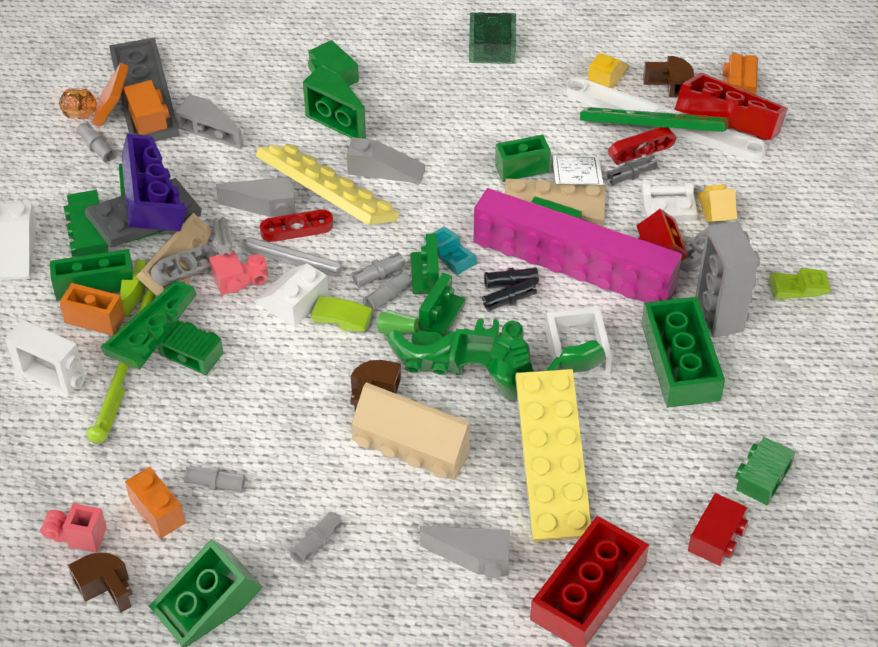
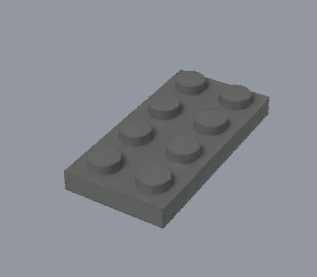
[85,178,202,248]

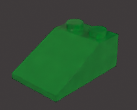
[303,65,366,139]
[149,539,263,647]

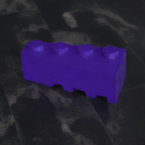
[121,133,187,231]

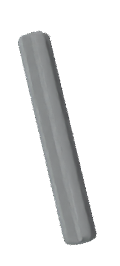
[245,237,342,277]

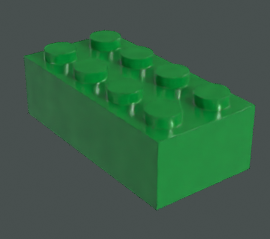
[641,296,725,408]

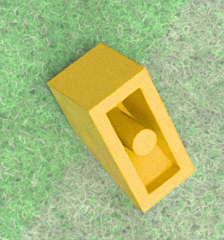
[588,53,629,89]

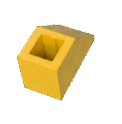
[697,184,737,222]

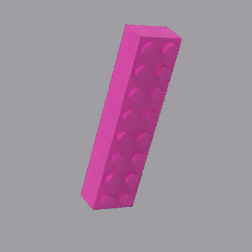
[473,188,682,302]

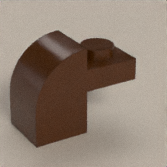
[643,56,694,97]
[350,360,401,411]
[68,552,133,613]

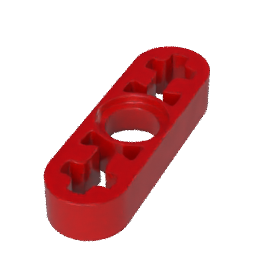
[608,127,676,165]
[260,209,333,242]

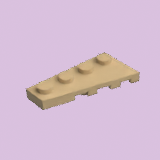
[504,179,606,227]
[136,213,212,296]

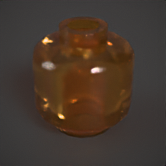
[59,88,97,119]

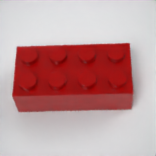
[530,515,649,647]

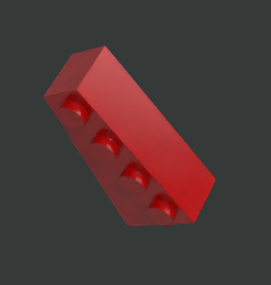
[674,72,788,140]

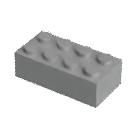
[695,221,760,338]

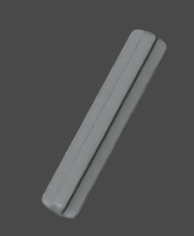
[213,217,233,256]

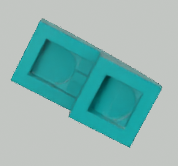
[424,226,478,275]

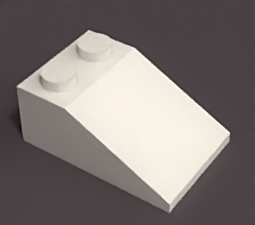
[0,202,37,280]

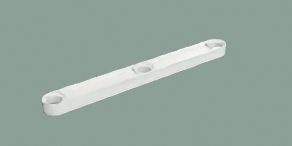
[566,77,766,161]

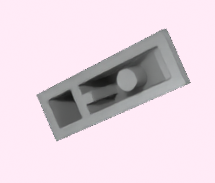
[175,94,243,150]
[347,137,425,184]
[216,177,296,217]
[420,526,510,578]

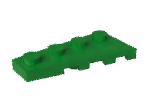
[101,280,197,370]

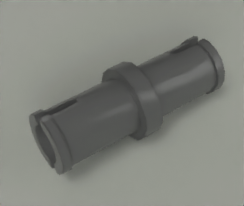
[606,154,658,186]

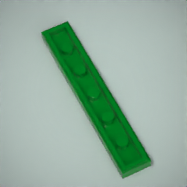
[580,107,729,132]

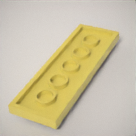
[256,143,400,225]
[515,369,591,542]

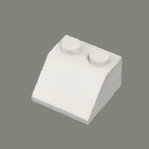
[254,263,329,327]

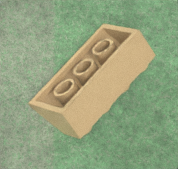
[351,383,470,480]

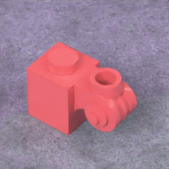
[209,250,268,296]
[40,503,107,553]

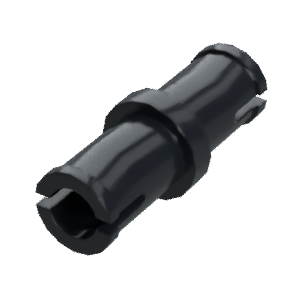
[484,267,539,289]
[482,278,537,312]

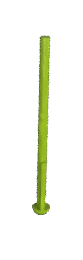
[86,288,156,444]

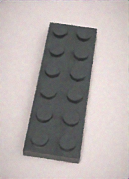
[109,37,180,141]

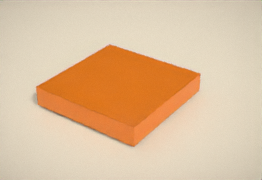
[92,63,129,126]

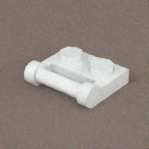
[641,182,698,222]

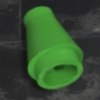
[377,310,419,336]

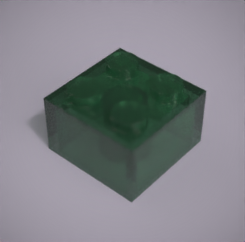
[469,12,516,64]

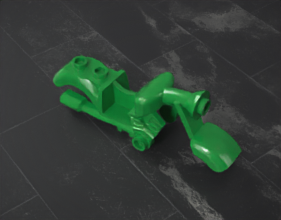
[386,318,606,401]

